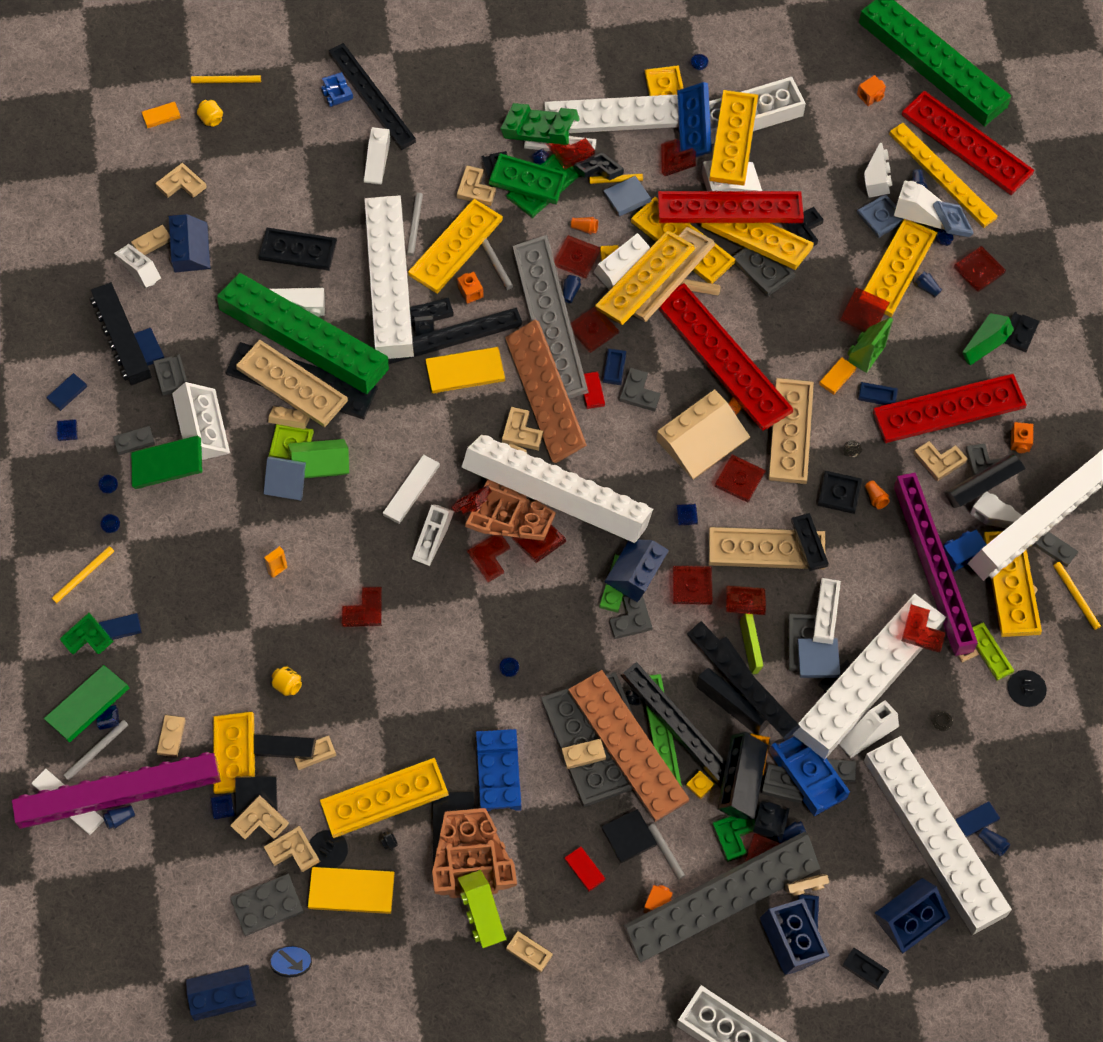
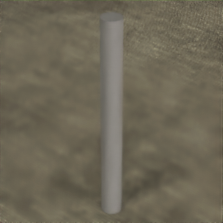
[407,193,423,256]
[482,239,513,290]
[63,720,129,781]

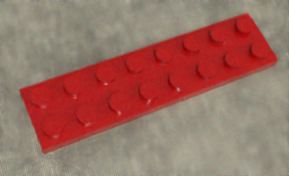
[902,91,1034,195]
[658,191,804,223]
[872,373,1027,443]

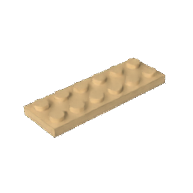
[633,227,715,322]
[236,340,348,428]
[769,378,814,484]
[709,527,825,569]

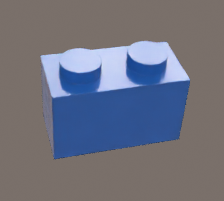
[943,530,987,572]

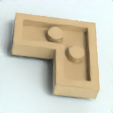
[155,163,207,198]
[457,166,496,206]
[502,407,543,451]
[914,441,968,481]
[230,795,289,839]
[264,826,320,872]

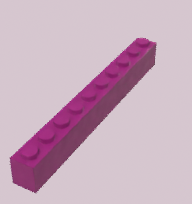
[894,472,978,656]
[12,752,221,829]

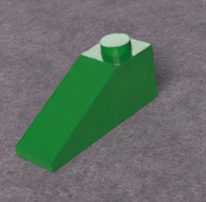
[963,313,1014,365]

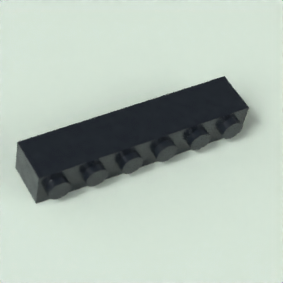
[90,282,152,386]

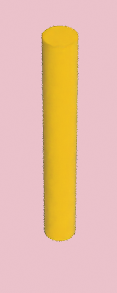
[589,174,643,184]

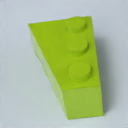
[457,870,506,948]

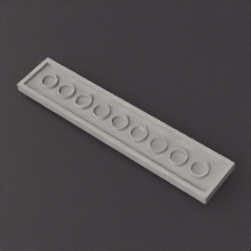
[513,235,589,399]

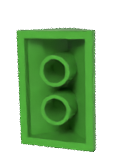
[288,439,349,478]

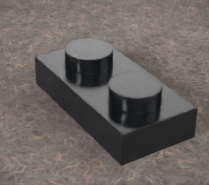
[842,948,890,990]

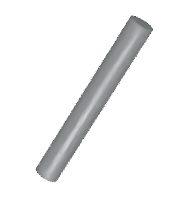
[648,824,686,880]

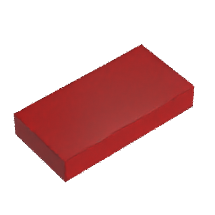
[583,372,605,409]
[564,847,605,892]

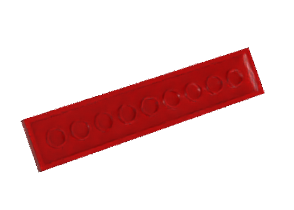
[658,283,794,431]

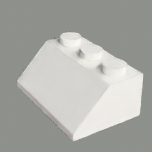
[594,233,650,290]

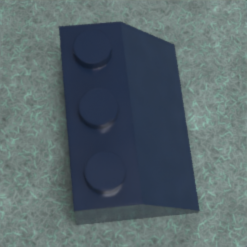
[169,214,211,273]
[605,540,669,603]
[875,878,950,954]
[760,898,830,975]
[186,965,257,1021]

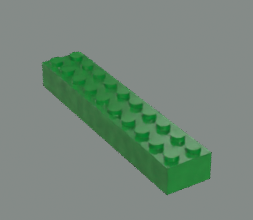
[859,0,1011,127]
[217,273,389,394]

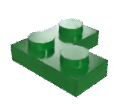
[60,613,114,655]
[712,816,756,862]

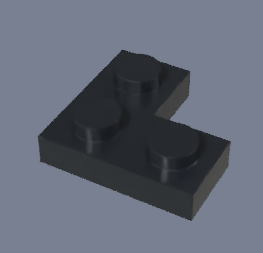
[574,152,624,180]
[783,207,824,246]

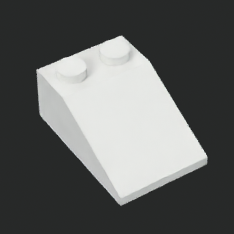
[702,160,762,191]
[894,180,945,230]

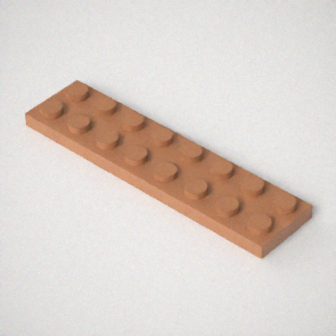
[505,319,587,463]
[568,670,689,822]

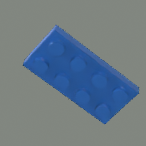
[677,82,712,160]

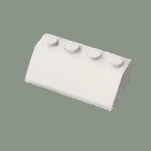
[172,382,230,460]

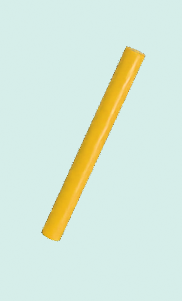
[191,75,261,83]
[51,546,114,604]
[1053,562,1101,630]

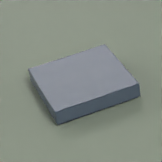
[604,176,651,216]
[857,194,904,238]
[933,201,974,237]
[264,456,306,501]
[797,638,840,678]

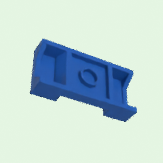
[476,729,521,812]
[769,736,850,816]

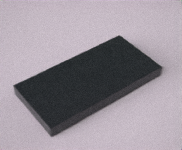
[258,227,337,271]
[433,792,474,866]

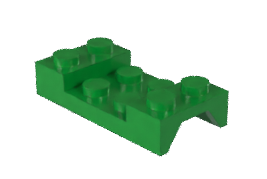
[501,103,580,145]

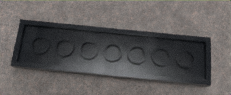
[226,342,378,420]

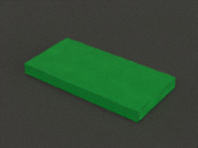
[489,153,567,205]
[506,153,580,218]
[131,435,202,489]
[44,665,130,743]

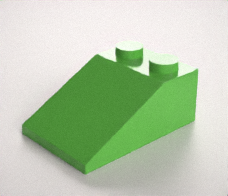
[847,317,893,373]

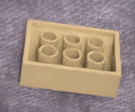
[657,389,750,480]

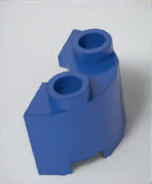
[321,72,353,107]

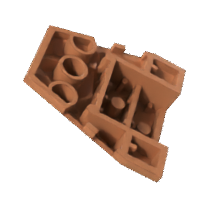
[465,479,556,541]
[432,808,517,898]

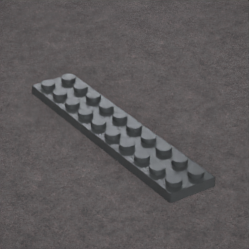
[624,831,820,963]

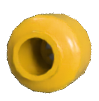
[197,100,223,127]
[272,667,302,696]

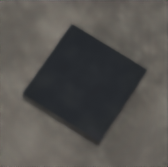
[817,471,862,514]
[235,775,278,818]
[602,809,657,863]

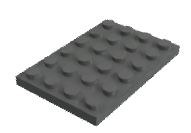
[541,672,634,807]

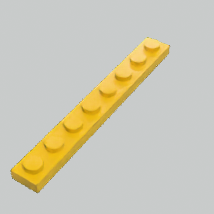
[889,123,998,228]

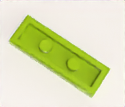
[740,613,764,674]
[972,622,1014,681]

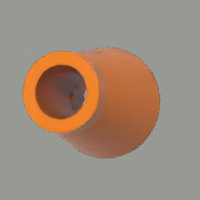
[571,217,598,235]
[865,481,890,509]

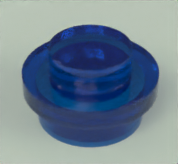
[691,54,708,70]
[532,148,549,165]
[937,229,954,246]
[99,475,118,493]
[101,514,120,533]
[500,657,519,677]

